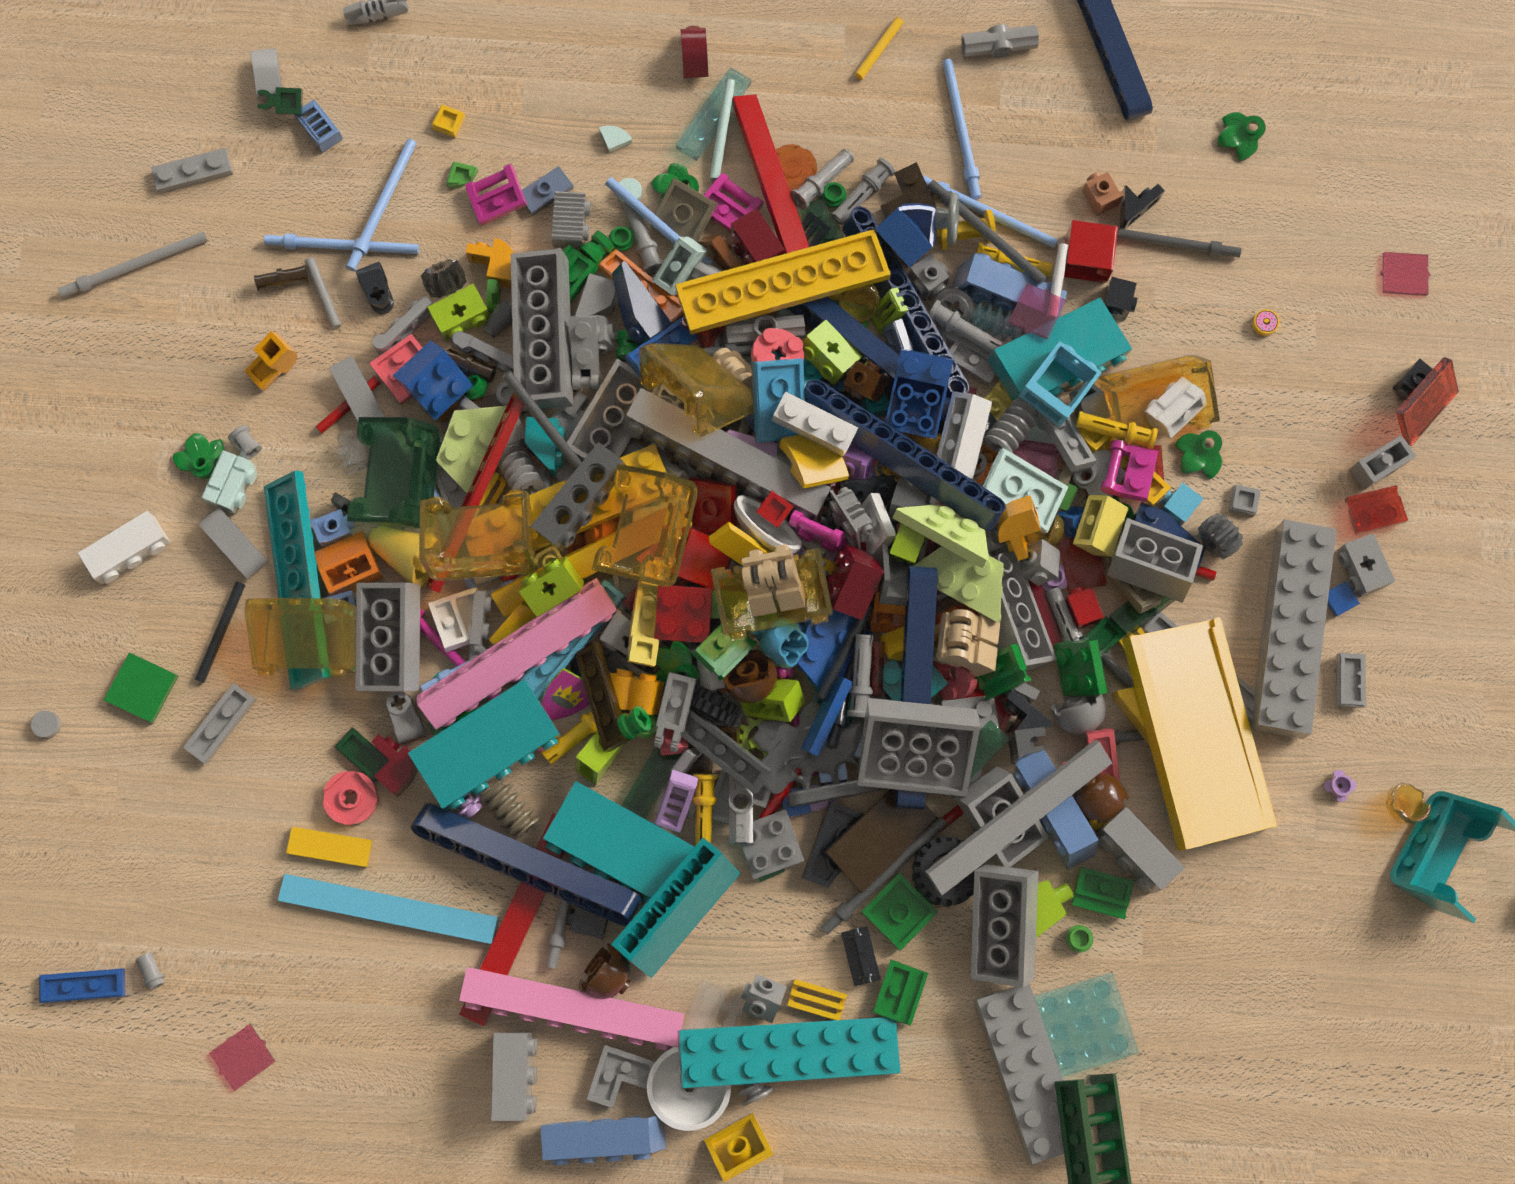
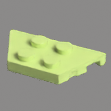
[436,405,507,493]
[893,504,989,569]
[914,546,1004,623]

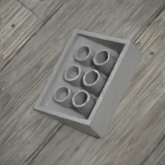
[857,698,980,796]

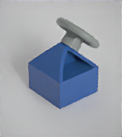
[875,193,959,268]

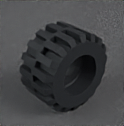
[912,836,981,907]

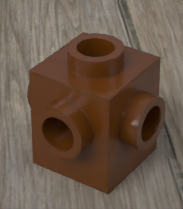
[844,360,891,402]

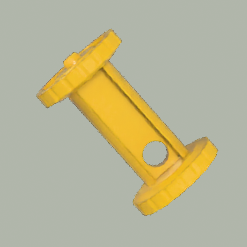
[937,209,996,250]

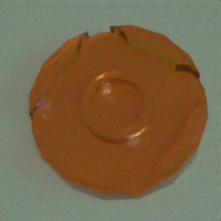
[776,144,817,192]

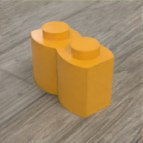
[610,669,664,715]

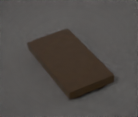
[824,789,938,893]

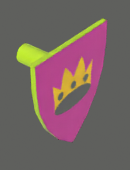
[541,668,589,720]

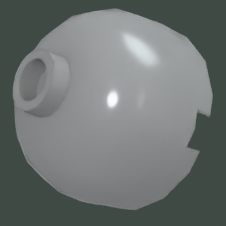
[1050,694,1107,737]

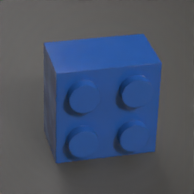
[392,340,473,420]

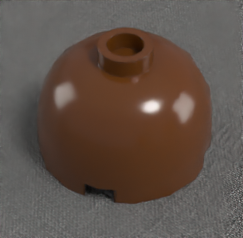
[722,650,778,703]
[1072,773,1129,825]
[578,943,630,999]

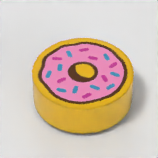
[1252,309,1279,336]

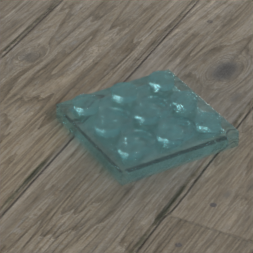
[1034,972,1139,1077]

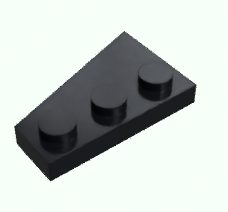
[801,801,863,888]

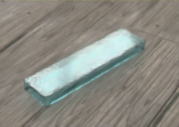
[676,67,751,161]

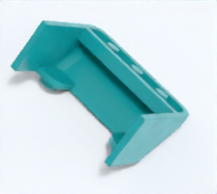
[1390,791,1515,923]

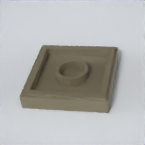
[654,178,718,242]

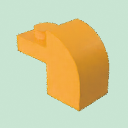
[465,238,513,289]
[244,331,297,390]
[997,495,1041,561]

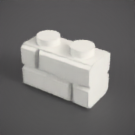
[1145,377,1207,439]

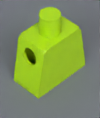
[575,731,623,785]
[1036,880,1074,938]

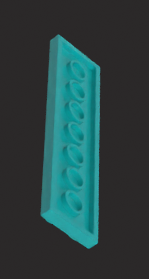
[263,470,331,690]
[677,1017,901,1089]

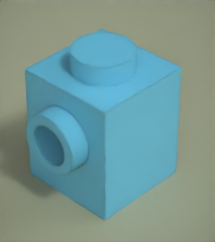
[1160,483,1204,526]

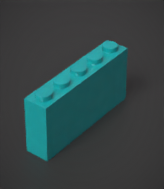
[987,298,1132,409]
[408,679,561,811]
[543,781,694,903]
[611,838,741,979]

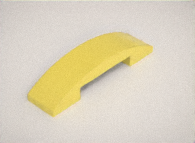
[628,557,671,667]

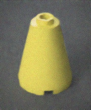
[368,526,444,587]

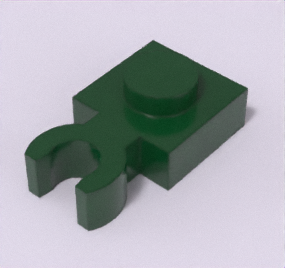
[257,87,303,115]

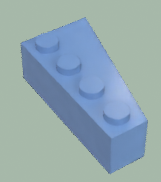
[951,253,1067,325]
[1013,750,1099,870]
[541,1115,666,1165]

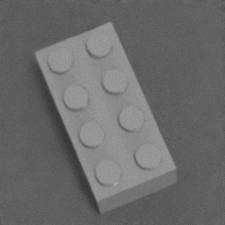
[355,583,420,692]
[971,864,1038,988]

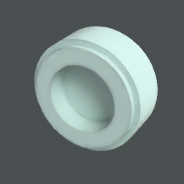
[617,178,642,203]

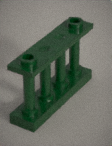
[1054,1073,1132,1184]

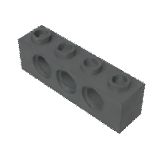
[531,442,628,552]

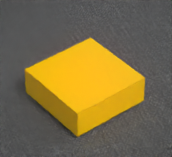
[431,104,466,138]

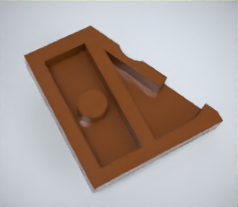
[698,235,745,271]

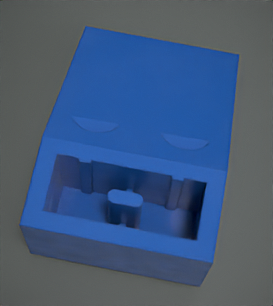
[885,348,953,439]

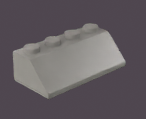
[567,359,661,462]

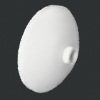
[734,495,802,553]
[647,1047,731,1131]

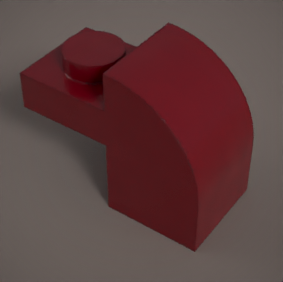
[680,26,709,78]
[371,734,417,797]

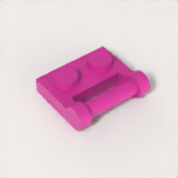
[465,163,527,226]
[704,173,764,232]
[1100,440,1158,502]
[789,510,848,553]

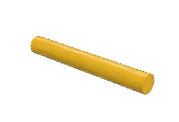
[855,17,904,80]

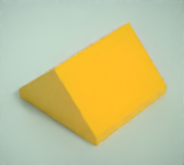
[704,1113,774,1183]

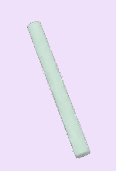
[710,79,735,180]

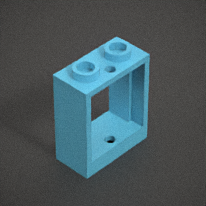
[1018,341,1102,427]

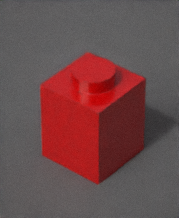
[1065,587,1104,630]

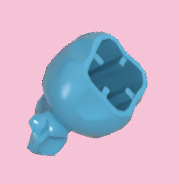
[747,615,809,669]

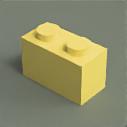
[1073,495,1128,557]

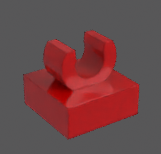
[755,490,794,528]

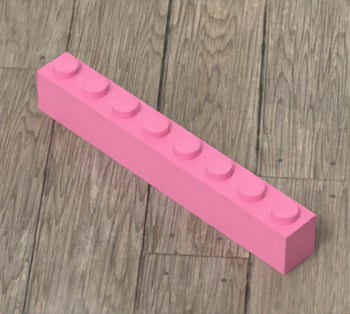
[417,578,617,729]
[459,967,684,1051]

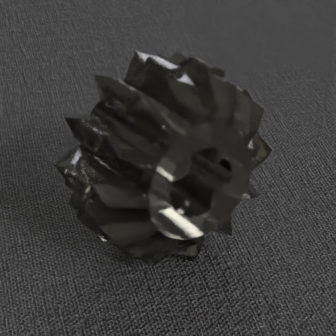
[421,259,467,298]

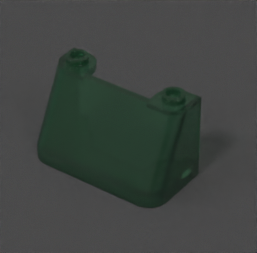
[347,417,440,529]

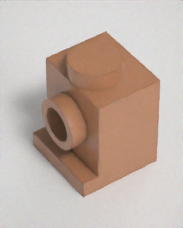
[1082,171,1124,215]

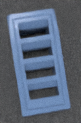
[294,100,343,153]

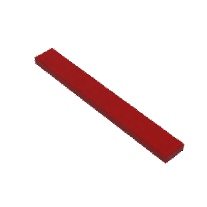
[732,94,809,254]
[427,393,524,593]
[459,813,565,1026]

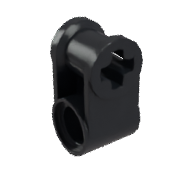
[355,261,394,314]

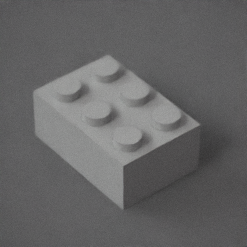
[1107,518,1203,603]
[954,766,1049,867]
[1094,807,1185,893]
[491,1032,538,1121]

